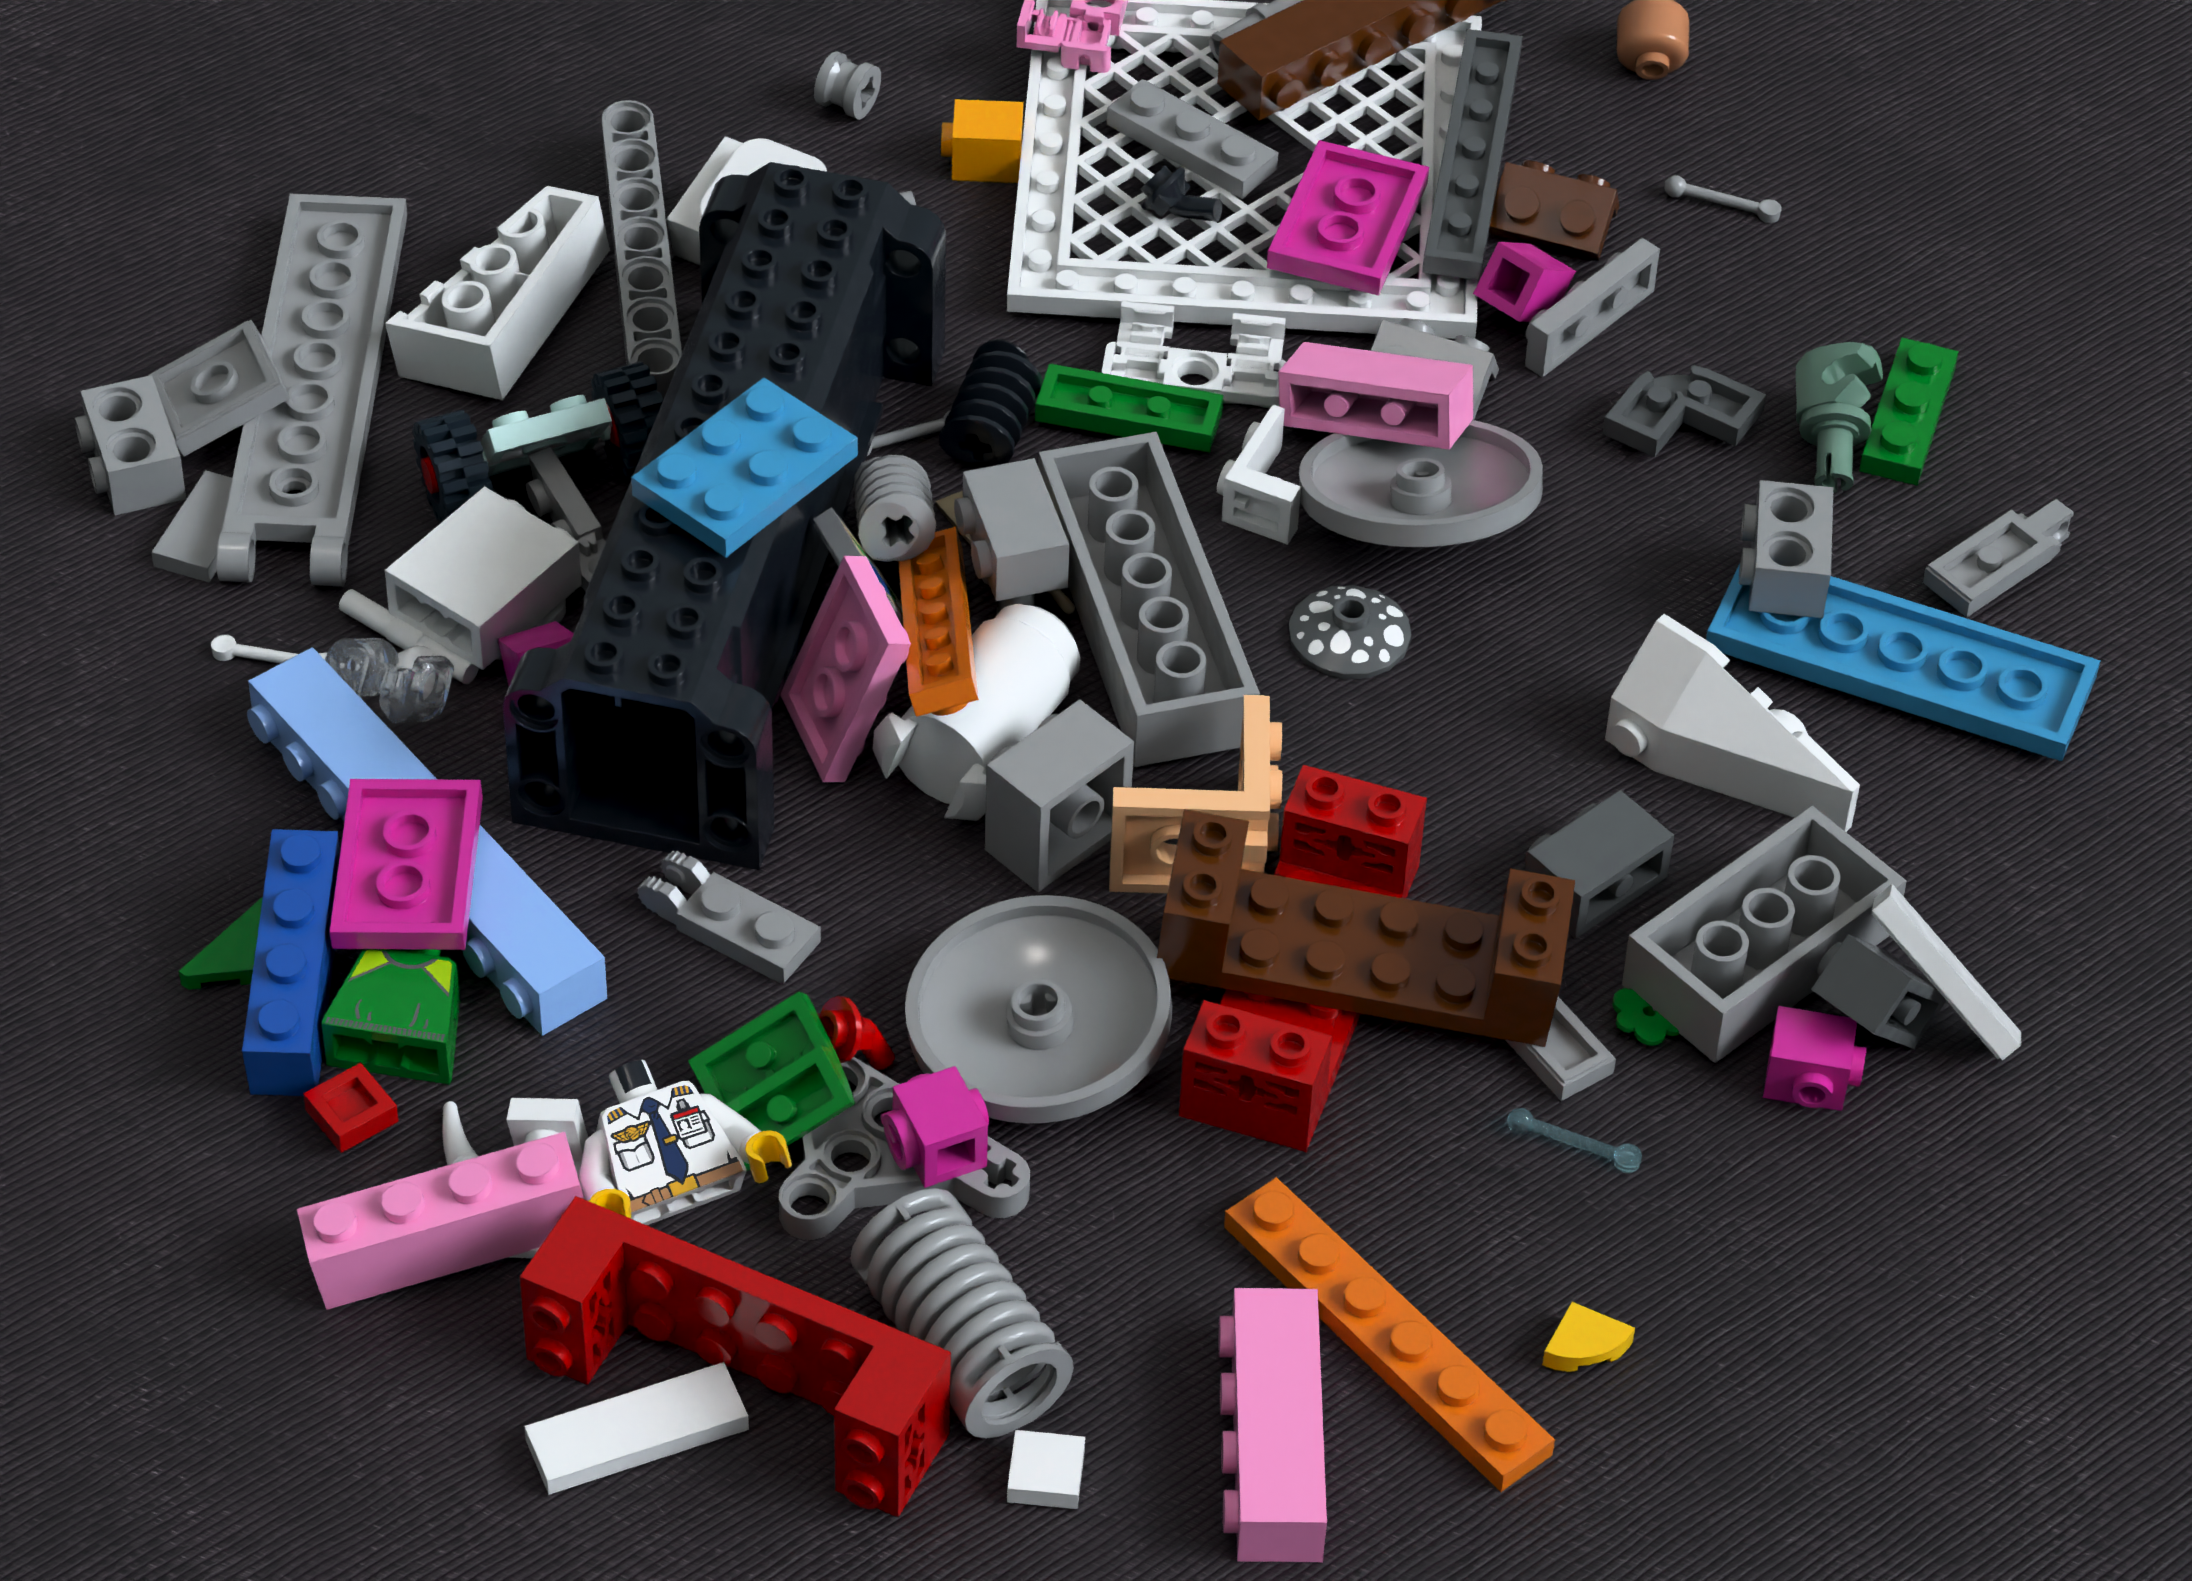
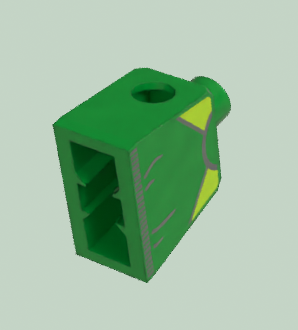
[321,949,460,1085]

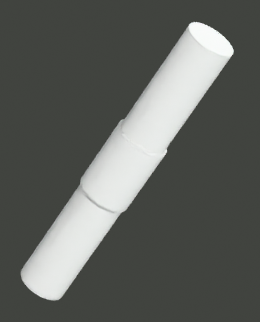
[339,589,479,684]

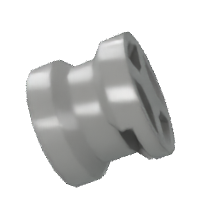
[814,51,881,120]

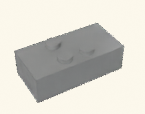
[1622,805,1907,1063]

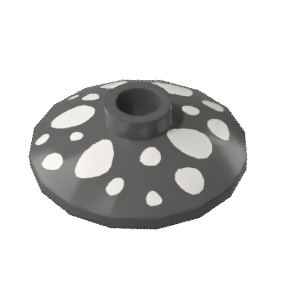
[1288,585,1411,679]

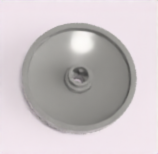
[1299,420,1543,547]
[905,895,1172,1123]

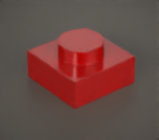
[303,1062,399,1153]

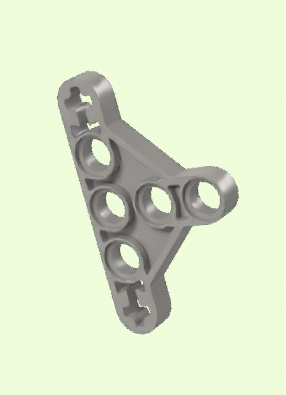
[779,1057,1030,1240]

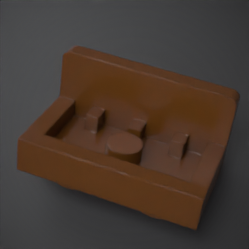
[1489,160,1619,261]

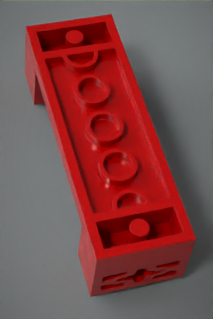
[1179,765,1427,1152]
[520,1196,951,1517]

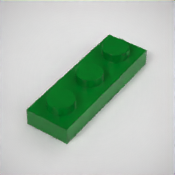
[1859,337,1959,486]
[1035,363,1224,452]

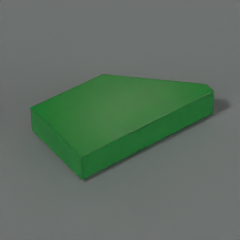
[178,897,263,990]

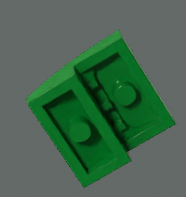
[688,991,855,1172]

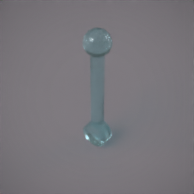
[1507,1108,1642,1173]

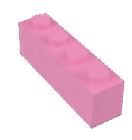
[297,1132,584,1310]
[1218,1288,1327,1563]

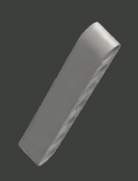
[602,100,682,400]

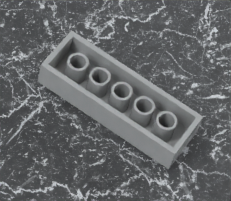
[1038,432,1260,767]

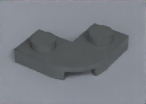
[1602,365,1766,457]

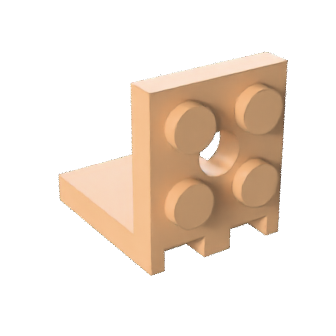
[1109,695,1282,893]

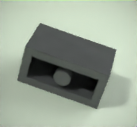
[1525,790,1674,939]
[1811,934,1947,1049]

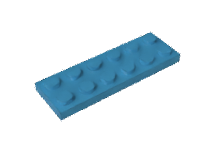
[1706,564,2101,761]

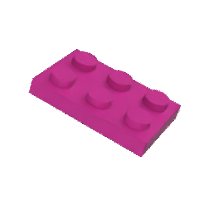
[1267,140,1429,296]
[329,779,483,950]

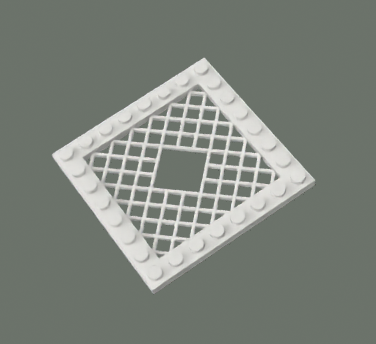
[1007,0,1482,339]

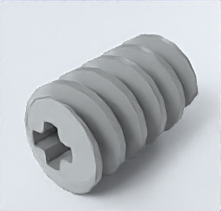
[853,455,936,562]

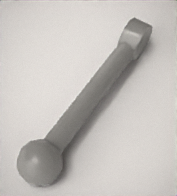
[1664,175,1782,223]
[867,411,950,456]

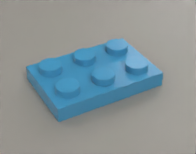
[631,378,858,557]

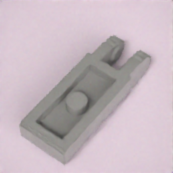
[637,851,821,984]

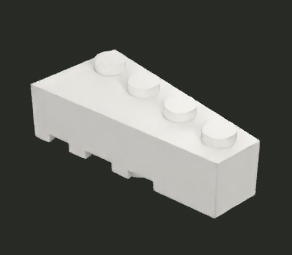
[385,186,610,400]

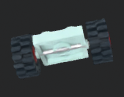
[412,361,663,524]

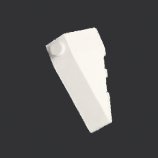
[1605,614,1860,832]

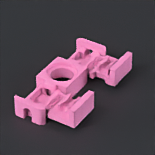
[1016,0,1128,73]

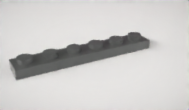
[1422,29,1523,280]

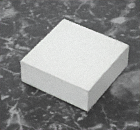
[1007,1430,1085,1509]

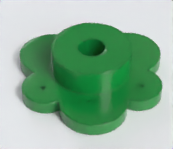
[1612,988,1680,1046]

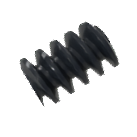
[939,339,1042,467]

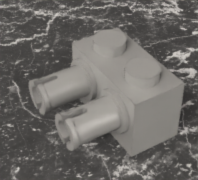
[954,458,1069,615]

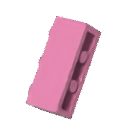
[1278,342,1473,450]

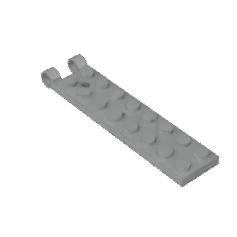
[217,193,407,587]

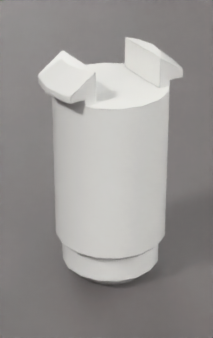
[873,604,1081,821]

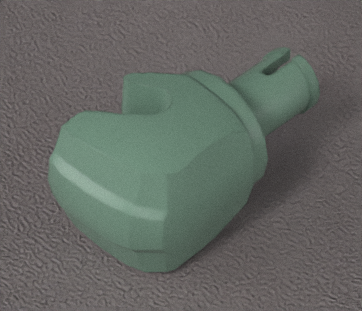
[1795,342,1883,493]

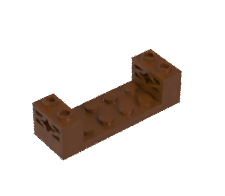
[1157,809,1575,1047]

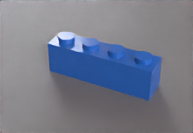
[242,829,341,1096]

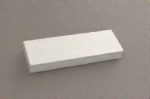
[1872,884,2021,1061]
[524,1362,749,1495]

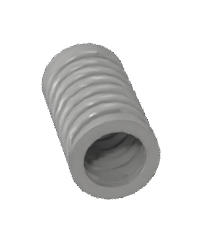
[850,1188,1074,1439]

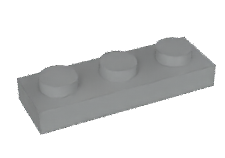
[1107,79,1278,199]
[1525,238,1660,378]

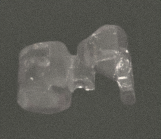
[325,638,454,723]

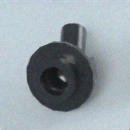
[1140,165,1222,222]

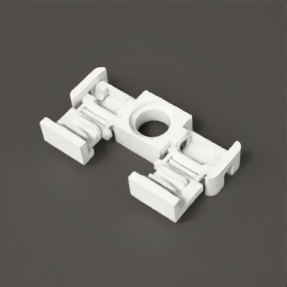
[1102,301,1286,408]

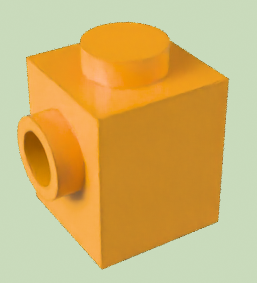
[941,99,1023,183]

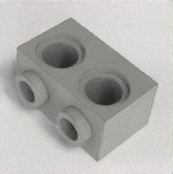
[74,375,186,515]
[1739,480,1834,618]

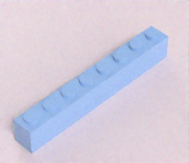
[247,647,607,1036]

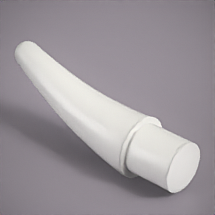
[442,1101,478,1165]

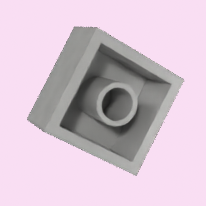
[985,699,1134,892]

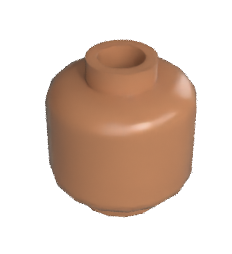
[1617,0,1689,80]

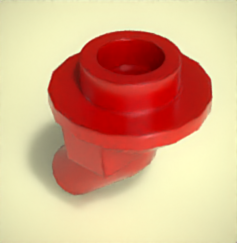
[818,996,895,1070]

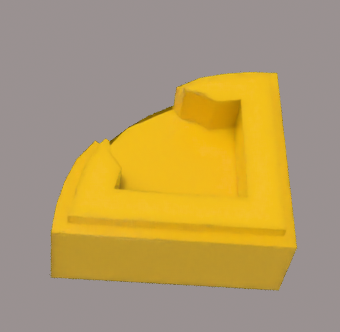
[1542,1302,1635,1372]

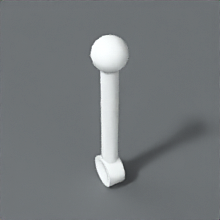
[211,635,337,670]

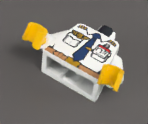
[578,1060,792,1225]

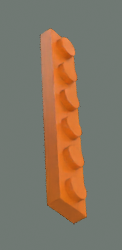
[898,527,979,717]
[1224,1177,1555,1492]

